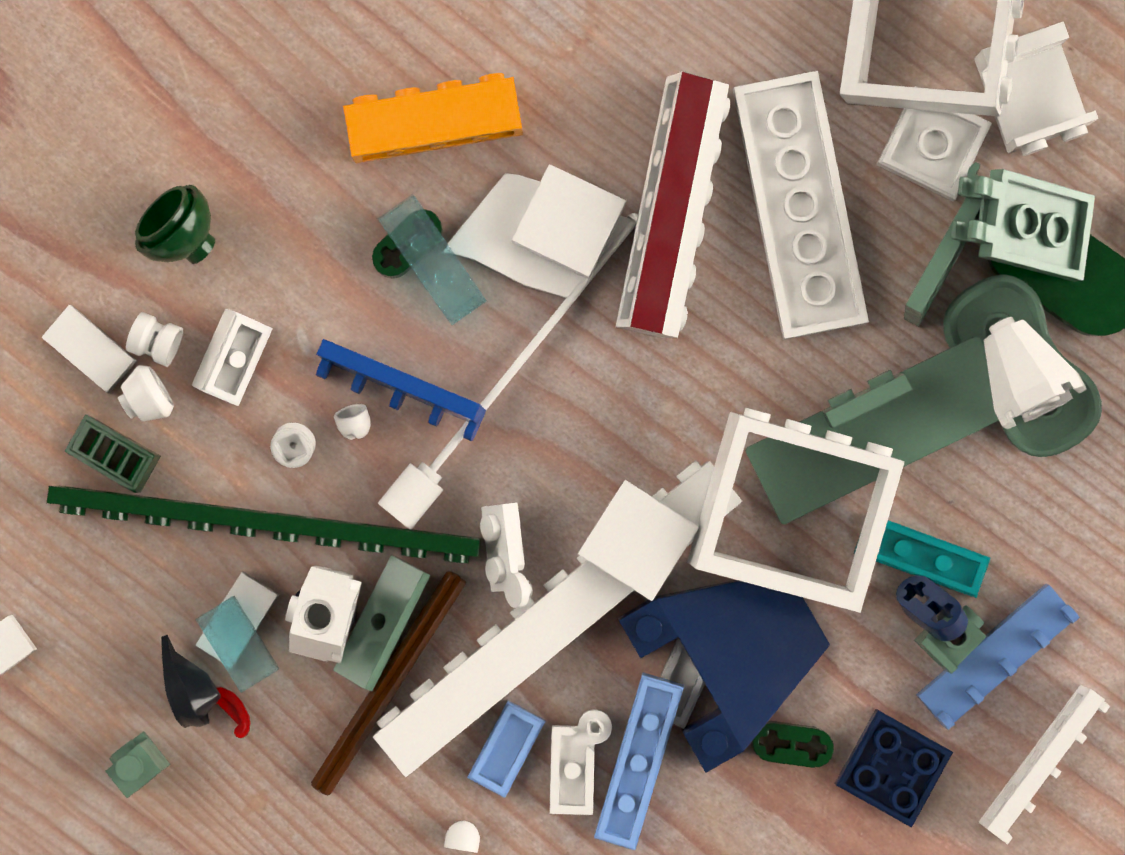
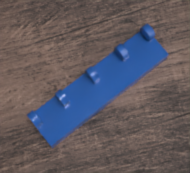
[316,339,486,441]

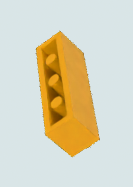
[343,73,523,163]

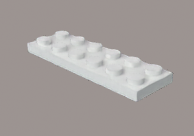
[733,71,869,340]

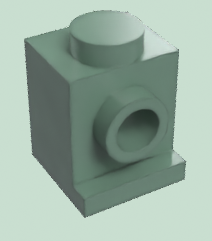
[914,605,987,674]
[105,731,170,798]

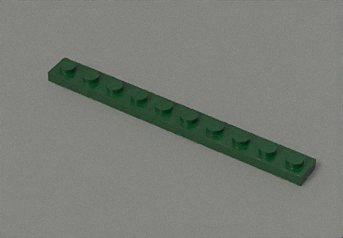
[47,485,481,564]

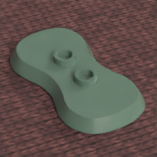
[943,275,1102,457]

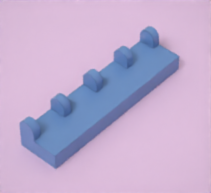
[916,584,1080,730]

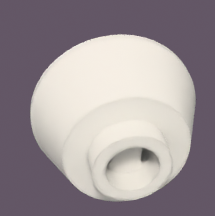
[118,365,174,422]

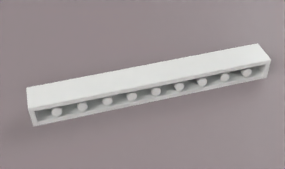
[373,460,743,777]

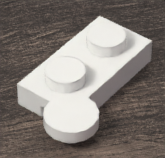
[480,503,533,608]
[550,709,612,815]

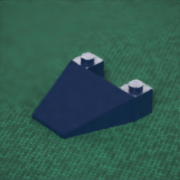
[618,570,830,773]

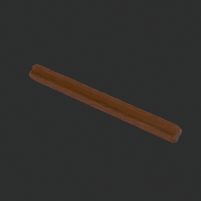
[311,571,466,796]

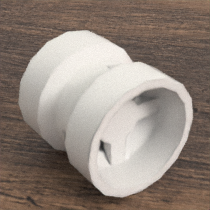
[126,312,183,367]

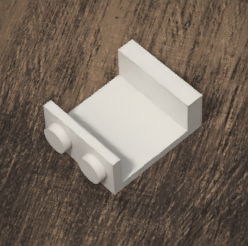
[974,21,1098,156]

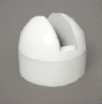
[334,404,371,440]
[444,821,480,853]

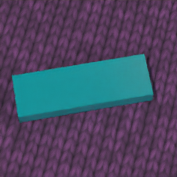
[853,520,991,598]

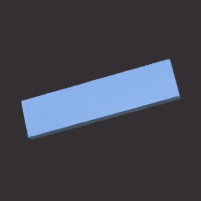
[594,672,684,850]

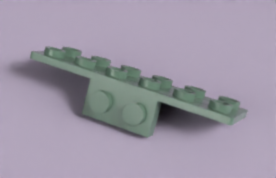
[745,336,999,524]

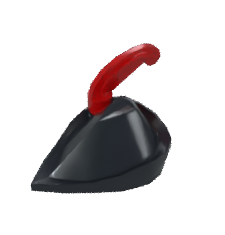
[161,635,251,738]

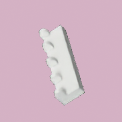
[979,685,1110,844]

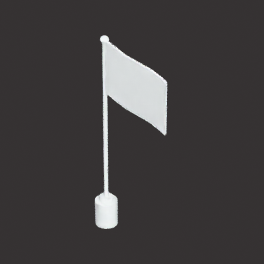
[378,173,638,530]

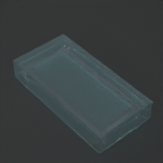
[195,596,280,693]

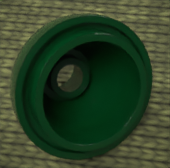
[135,185,215,264]

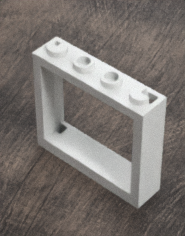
[840,0,1024,117]
[687,408,905,613]

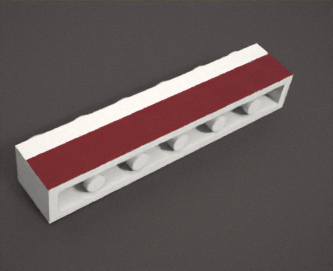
[616,72,730,338]

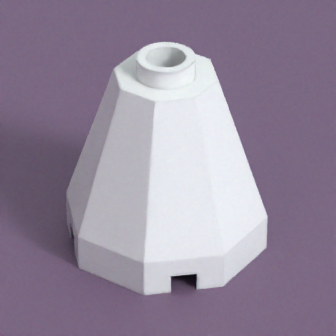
[984,317,1086,429]

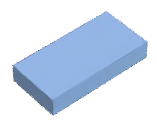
[467,700,545,798]

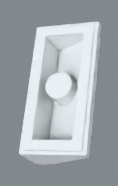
[192,309,273,406]

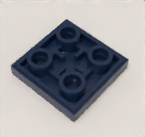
[834,709,953,828]

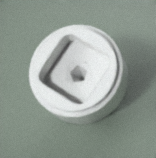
[270,423,316,468]

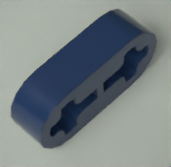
[896,575,968,641]

